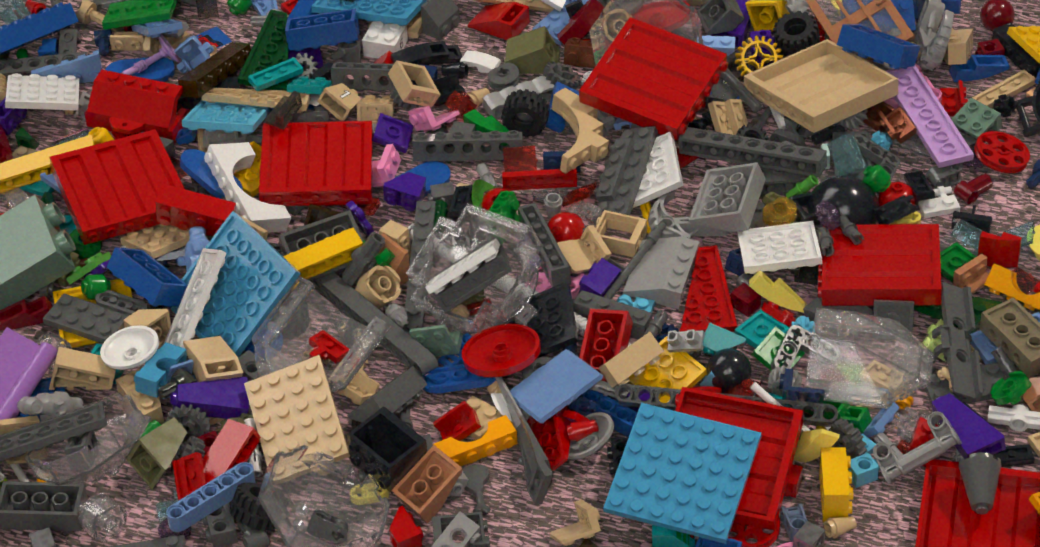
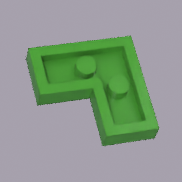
[66,251,111,284]

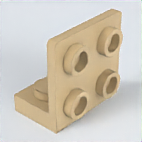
[357,95,396,124]

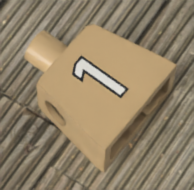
[317,83,361,121]

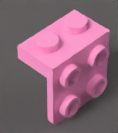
[408,106,460,132]
[372,144,401,187]

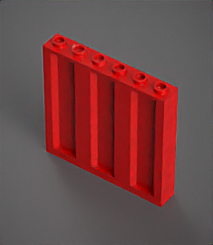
[579,17,728,141]
[259,121,373,206]
[49,129,184,245]
[818,224,942,306]
[675,387,804,531]
[915,459,1040,547]

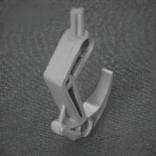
[914,0,954,71]
[648,190,729,239]

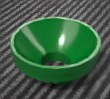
[70,228,102,259]

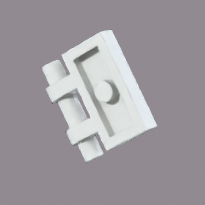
[918,186,960,219]

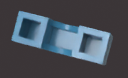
[134,342,187,398]

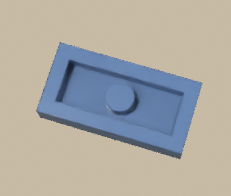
[863,402,900,438]

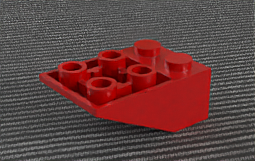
[468,1,530,40]

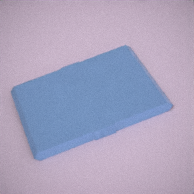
[510,349,603,423]

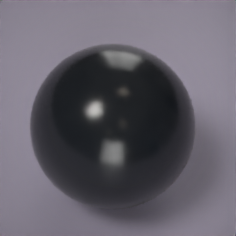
[706,348,752,393]

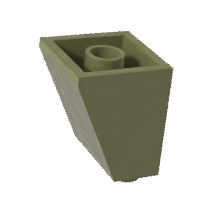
[504,26,560,74]
[126,417,187,490]

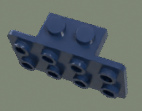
[779,368,825,403]

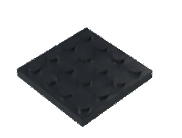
[497,282,579,358]

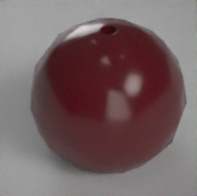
[980,0,1015,32]

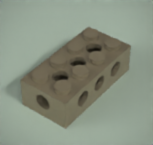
[979,298,1040,378]

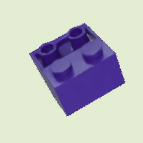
[383,172,426,211]

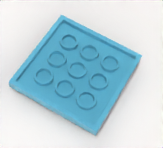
[182,100,271,134]

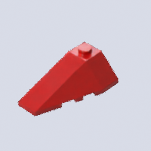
[527,406,571,471]

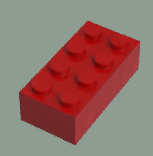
[156,184,236,236]
[579,308,633,386]

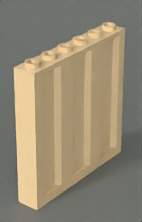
[744,39,899,133]

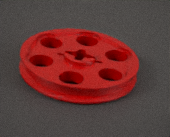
[974,131,1030,173]
[728,517,780,547]

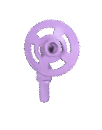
[121,34,181,75]

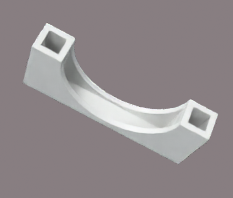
[204,142,291,233]

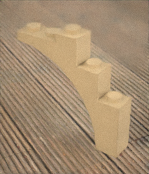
[551,88,609,174]

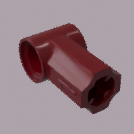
[954,173,993,205]

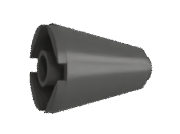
[959,452,1001,514]

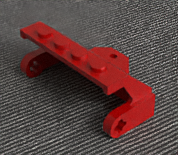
[84,70,190,145]

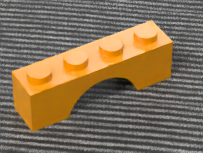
[984,264,1040,311]
[433,415,518,467]

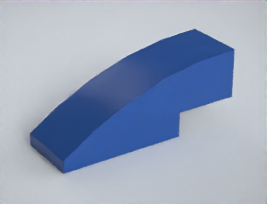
[949,55,1010,82]

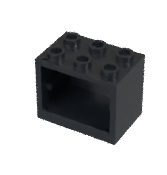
[347,406,427,494]

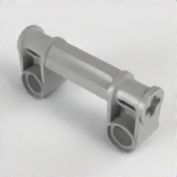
[873,411,962,484]

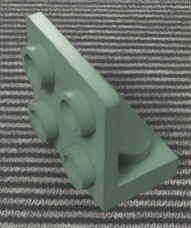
[951,98,1002,138]
[409,325,463,357]

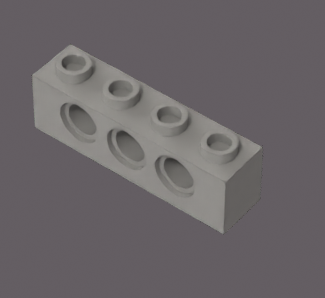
[431,511,481,547]

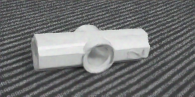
[987,404,1040,432]

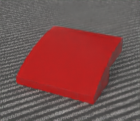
[978,231,1022,268]

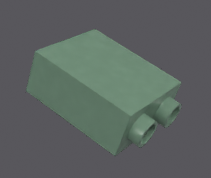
[0,195,76,310]

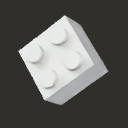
[362,21,408,58]

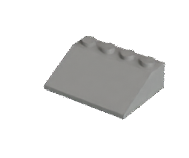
[689,162,766,232]
[623,236,700,309]

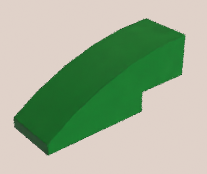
[463,109,509,146]
[805,397,872,433]

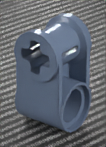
[780,503,808,542]

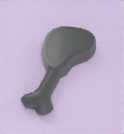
[463,464,491,514]

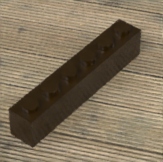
[178,42,251,98]

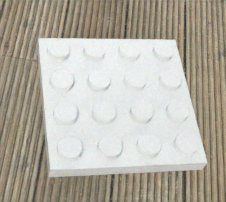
[5,73,79,110]
[632,132,683,209]
[737,221,822,274]
[425,239,500,294]

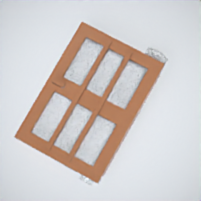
[806,0,915,64]

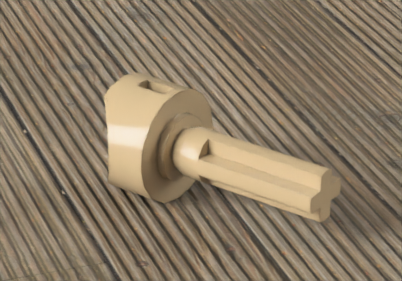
[75,0,121,32]

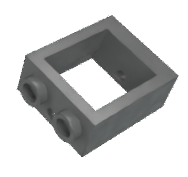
[432,512,490,547]

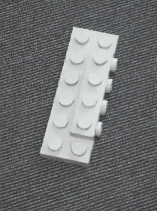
[164,248,226,348]

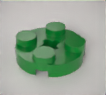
[990,371,1032,405]

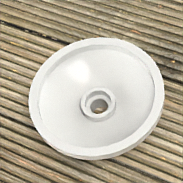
[100,326,159,370]

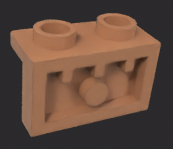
[953,254,989,294]

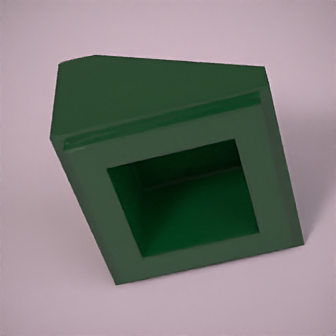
[15,128,39,150]

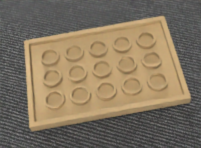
[244,355,350,485]

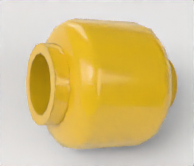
[88,127,114,145]

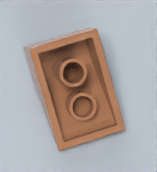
[391,445,463,523]

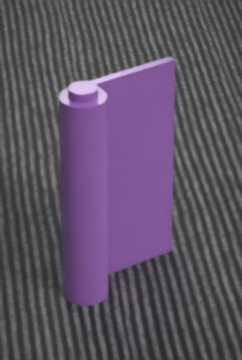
[0,327,58,420]

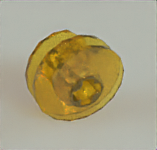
[762,197,797,226]

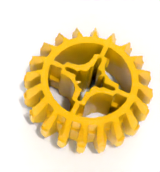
[735,36,783,77]

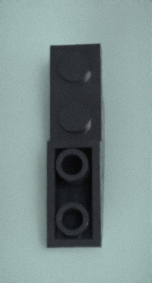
[391,41,463,65]

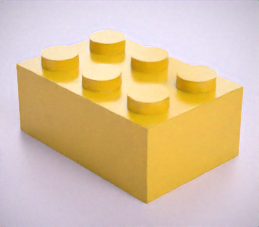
[819,447,853,522]

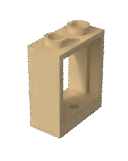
[388,60,441,108]
[596,210,647,257]

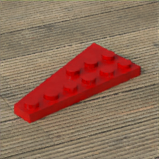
[679,245,738,332]

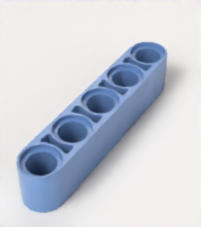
[166,462,256,532]

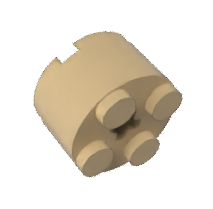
[355,265,401,309]

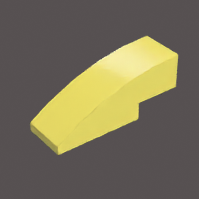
[749,270,807,313]
[794,429,840,463]

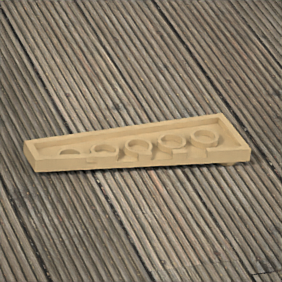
[201,88,311,113]

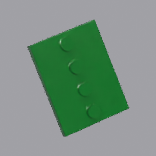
[102,0,178,30]

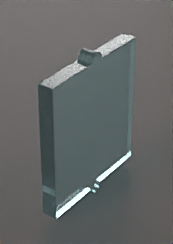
[1004,221,1036,248]

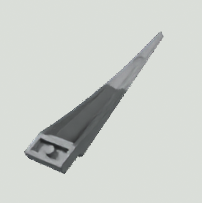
[495,377,552,505]

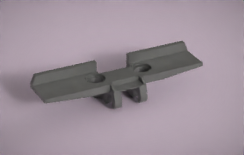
[932,282,983,401]

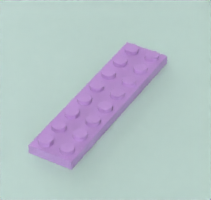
[886,65,974,168]

